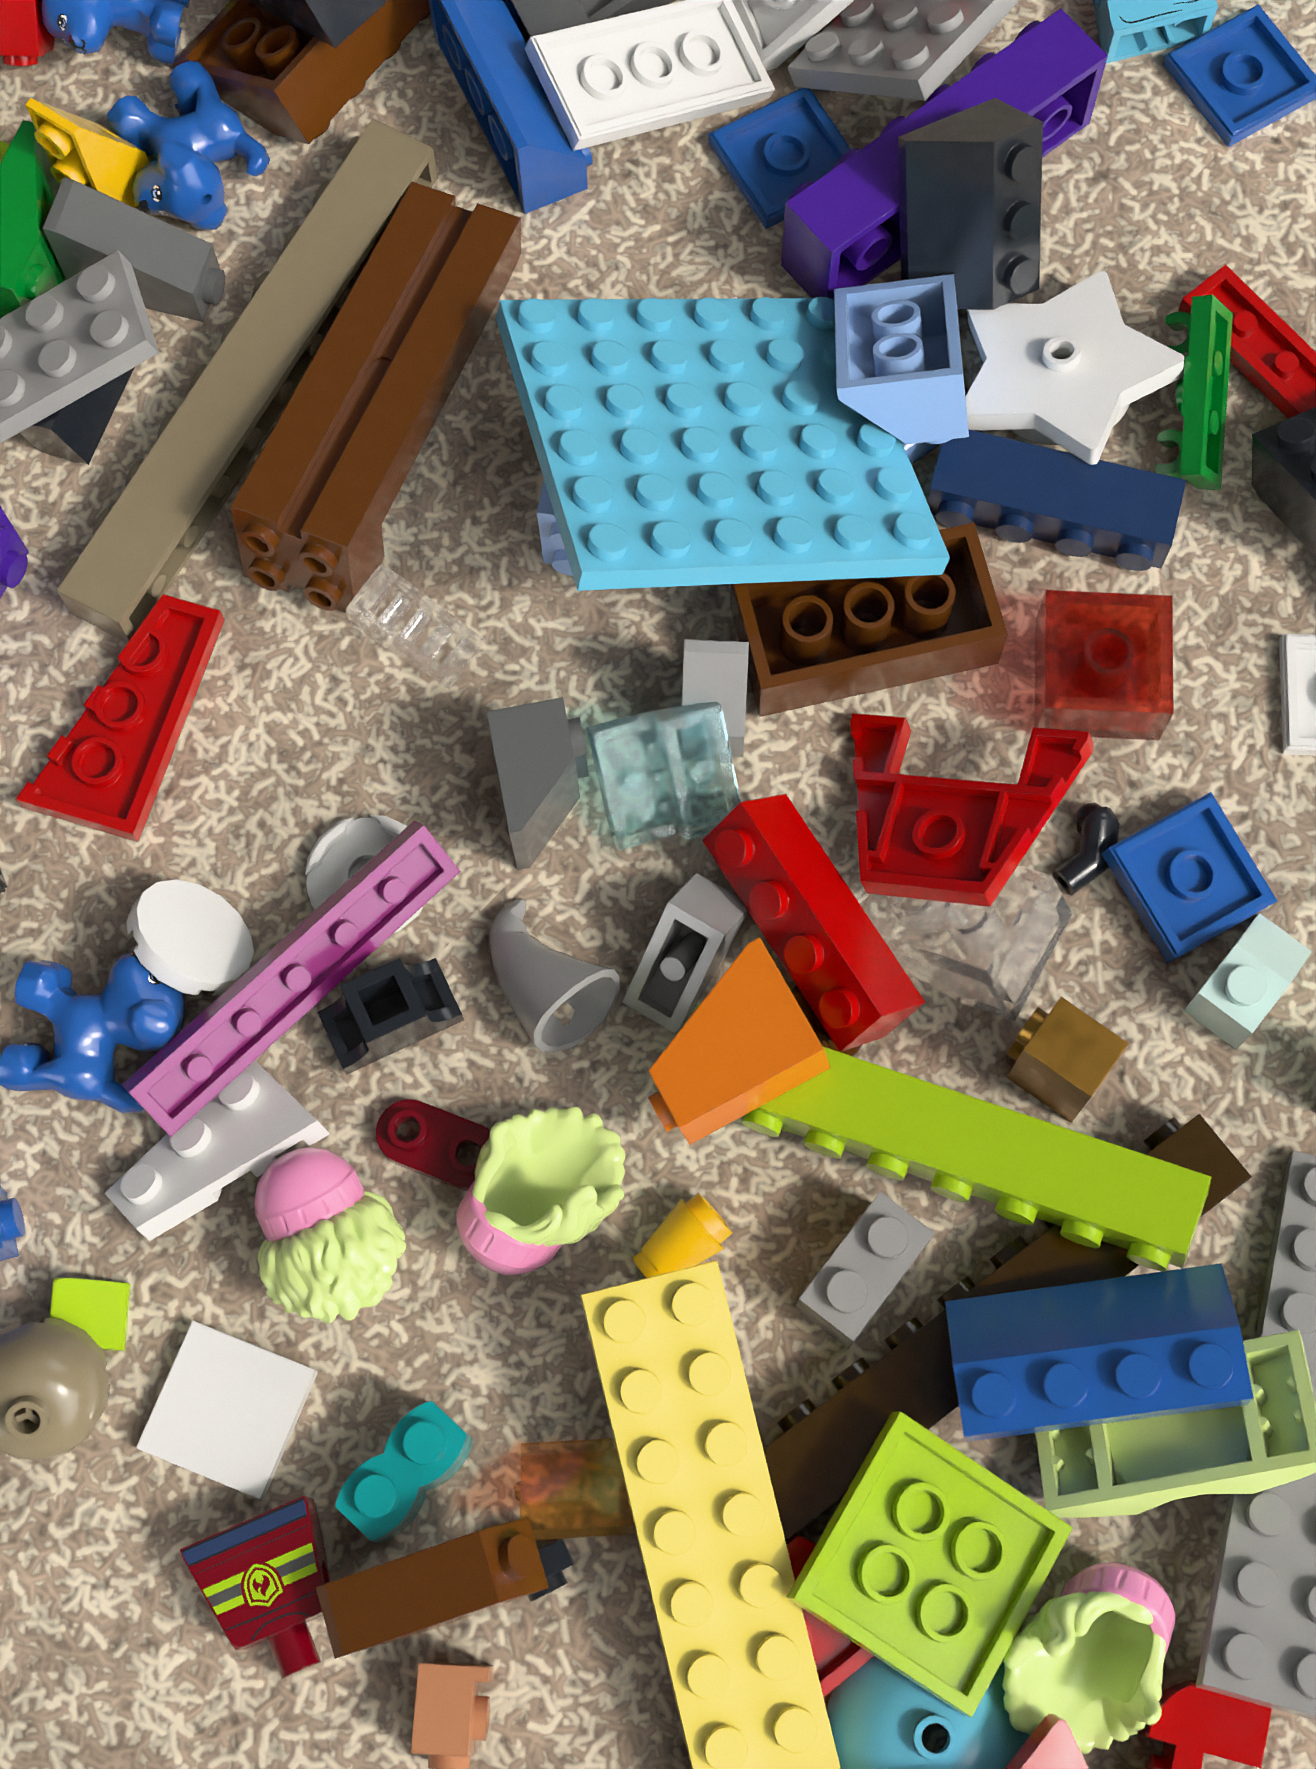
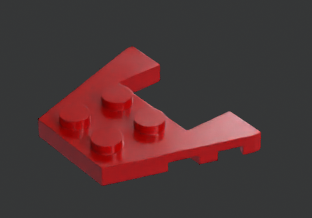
[850,713,1094,907]

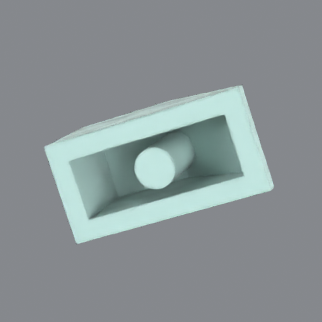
[1184,913,1312,1050]

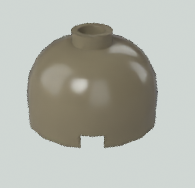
[0,1318,110,1461]

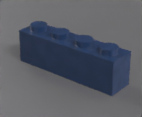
[927,429,1186,571]

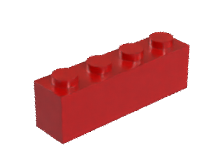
[702,794,925,1052]

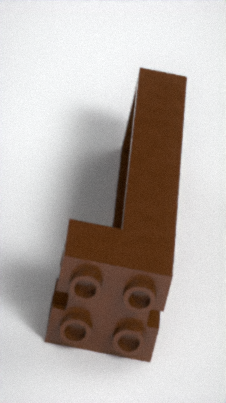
[230,182,521,616]

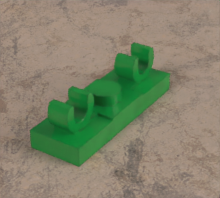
[1155,294,1233,490]

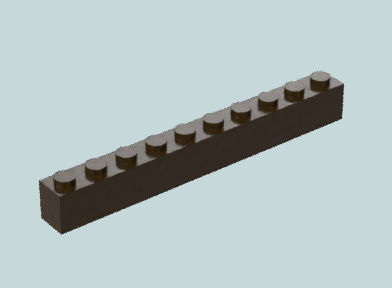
[763,1113,1252,1541]

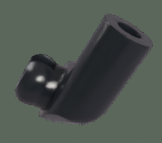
[1053,802,1120,896]

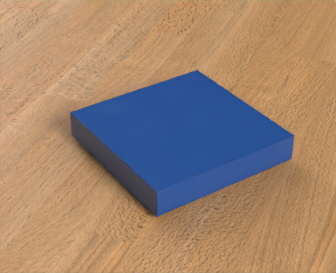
[1163,4,1316,147]
[708,88,851,229]
[1101,792,1277,964]

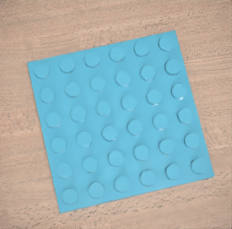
[496,297,950,591]

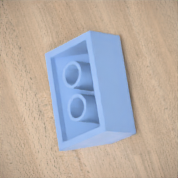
[834,274,969,444]

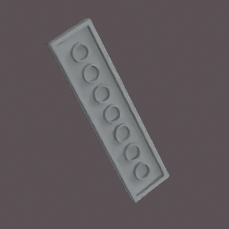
[1196,1150,1316,1721]

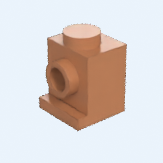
[411,1662,494,1769]

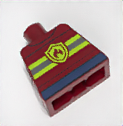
[180,1496,331,1679]

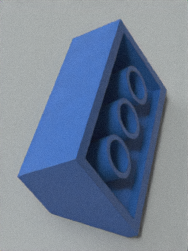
[429,0,593,214]
[945,1263,1254,1442]

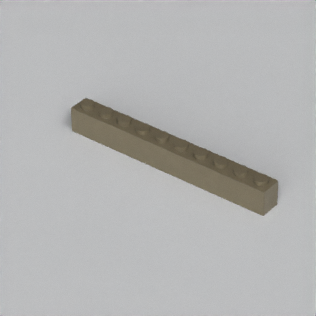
[56,118,438,643]

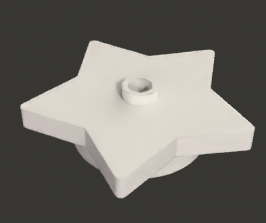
[965,271,1184,465]

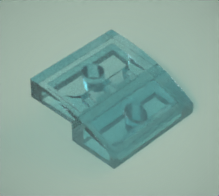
[586,701,741,851]

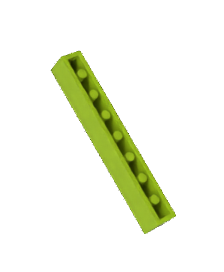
[695,1005,1211,1271]

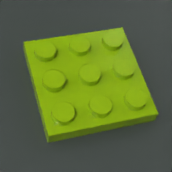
[786,1411,1073,1717]

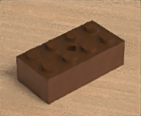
[730,522,1008,717]

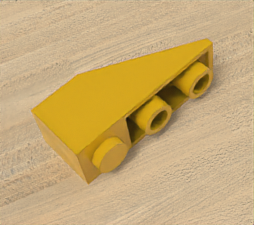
[25,98,149,208]

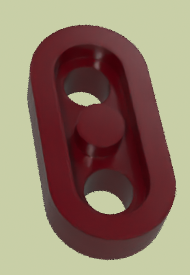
[376,1099,490,1191]

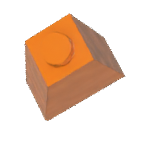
[648,937,831,1145]

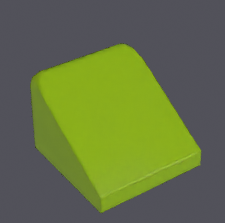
[50,1277,131,1351]

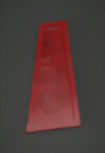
[15,594,225,842]

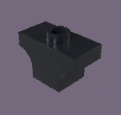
[317,958,464,1075]

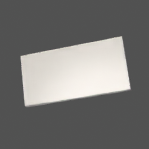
[525,0,775,151]

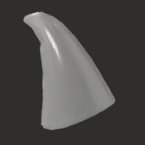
[489,898,620,1052]

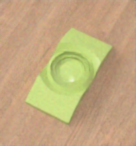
[1035,1330,1316,1518]

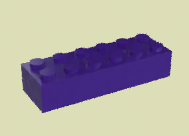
[781,8,1108,299]

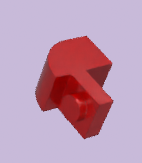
[1137,1680,1272,1769]

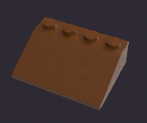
[172,0,431,144]

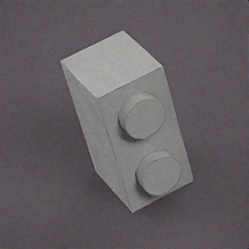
[795,1192,935,1350]

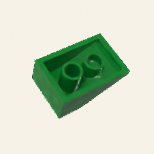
[0,120,66,318]

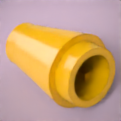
[632,1192,733,1278]

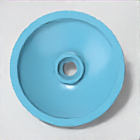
[826,1656,1030,1769]

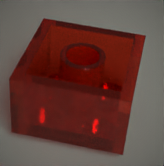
[1034,590,1174,741]

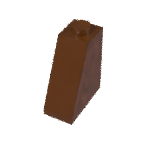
[316,1517,549,1659]

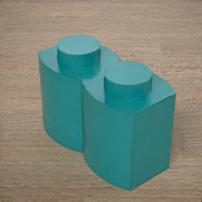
[335,1401,473,1543]

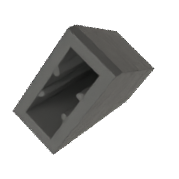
[43,178,226,322]

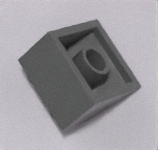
[486,697,589,870]

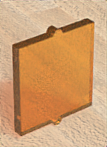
[514,1438,636,1540]

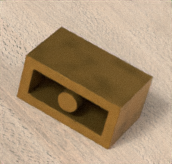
[1006,997,1129,1123]

